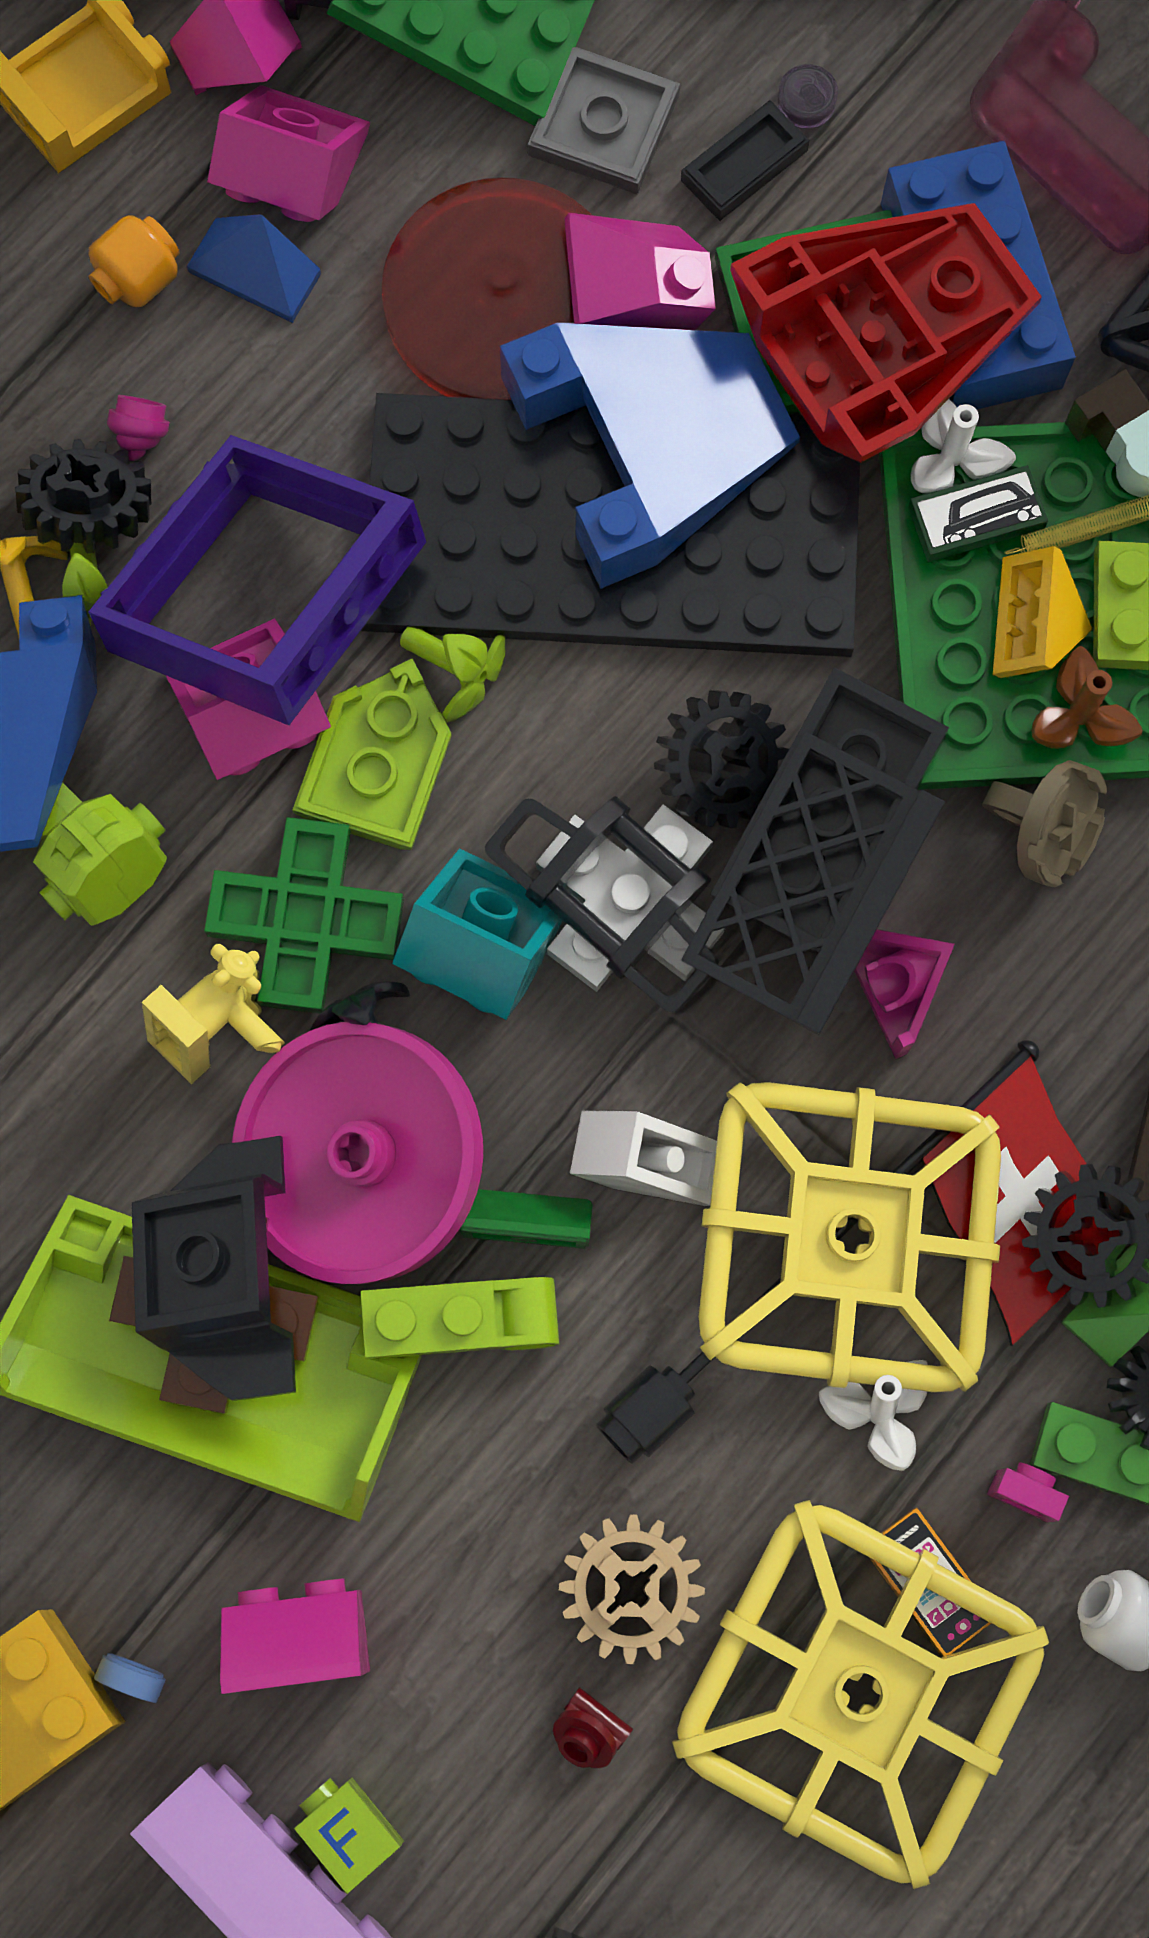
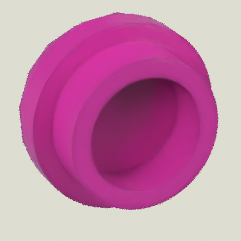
[107,395,170,461]

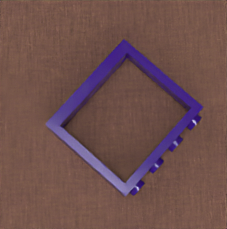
[88,435,426,725]

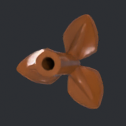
[1031,646,1143,749]

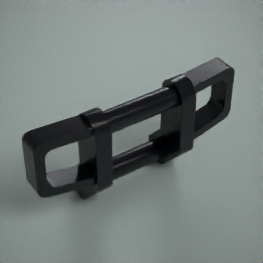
[485,796,719,1013]

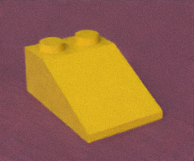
[0,1609,126,1811]

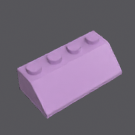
[130,1762,392,1938]

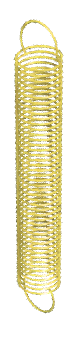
[1005,495,1149,554]

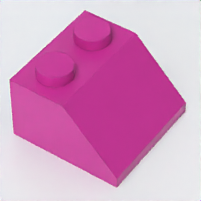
[207,85,370,222]
[165,618,331,780]
[220,1578,370,1694]

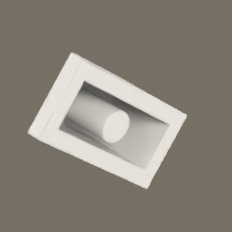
[570,1111,717,1206]

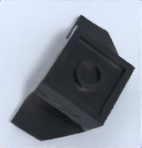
[132,1136,296,1401]

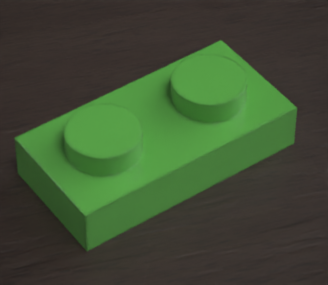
[1030,1402,1149,1506]

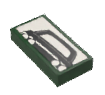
[908,465,1048,562]

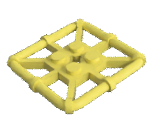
[698,1082,1001,1393]
[672,1500,1049,1889]

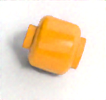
[88,215,180,307]

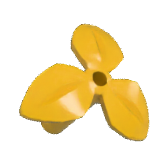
[0,536,68,638]

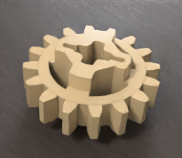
[559,1514,705,1664]

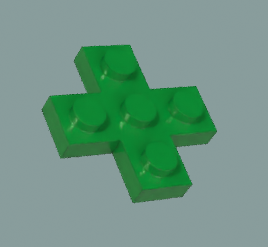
[204,817,404,1014]

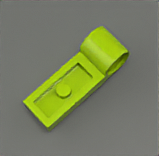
[361,1277,560,1360]

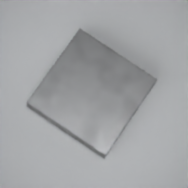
[527,47,680,194]

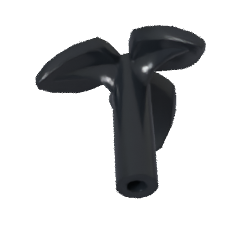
[310,981,410,1031]

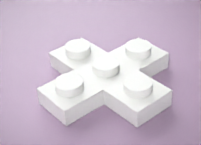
[536,804,725,992]

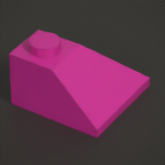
[564,213,716,330]

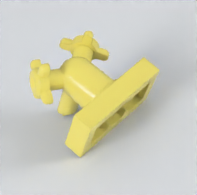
[142,944,285,1085]

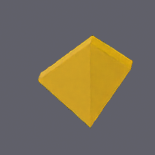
[993,546,1092,678]

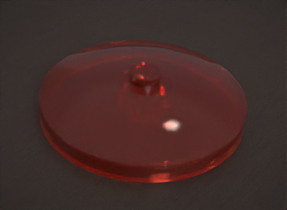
[382,178,593,400]

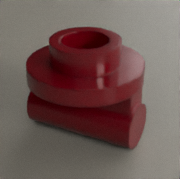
[553,1687,633,1768]

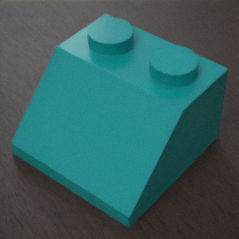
[392,848,563,1020]

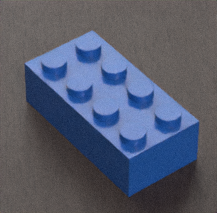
[880,140,1076,410]

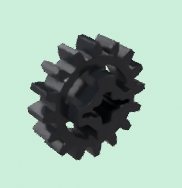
[15,439,152,554]
[654,690,789,828]
[1022,1164,1149,1308]

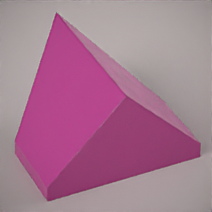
[170,0,302,95]
[854,929,955,1059]

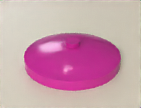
[232,1022,483,1284]

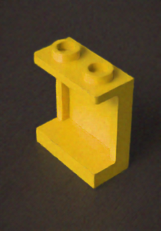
[0,0,171,174]

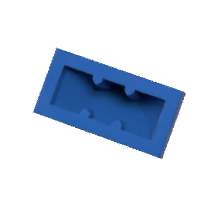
[187,214,321,323]

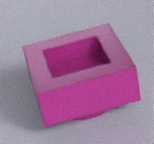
[987,1462,1069,1523]

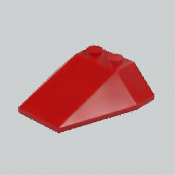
[730,203,1042,463]

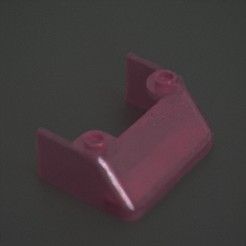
[970,0,1149,254]

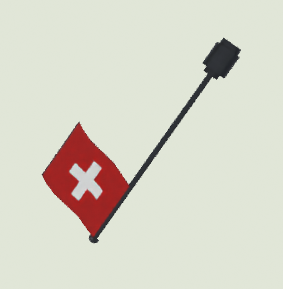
[596,1040,1120,1464]

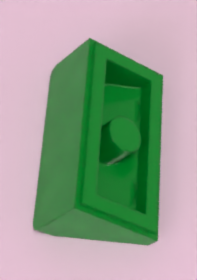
[459,1189,593,1249]

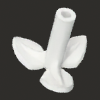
[911,399,1016,494]
[819,1360,928,1471]

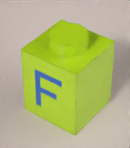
[294,1777,404,1894]

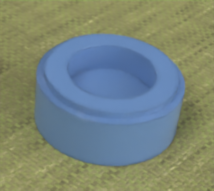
[94,1653,166,1703]

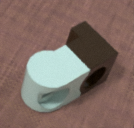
[1065,369,1149,497]

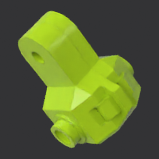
[33,782,167,926]

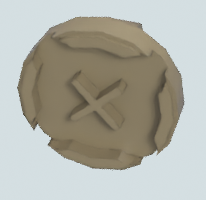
[981,760,1107,888]

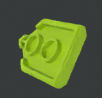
[292,659,452,850]

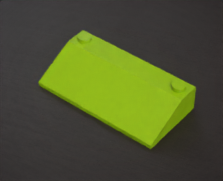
[0,1195,422,1522]

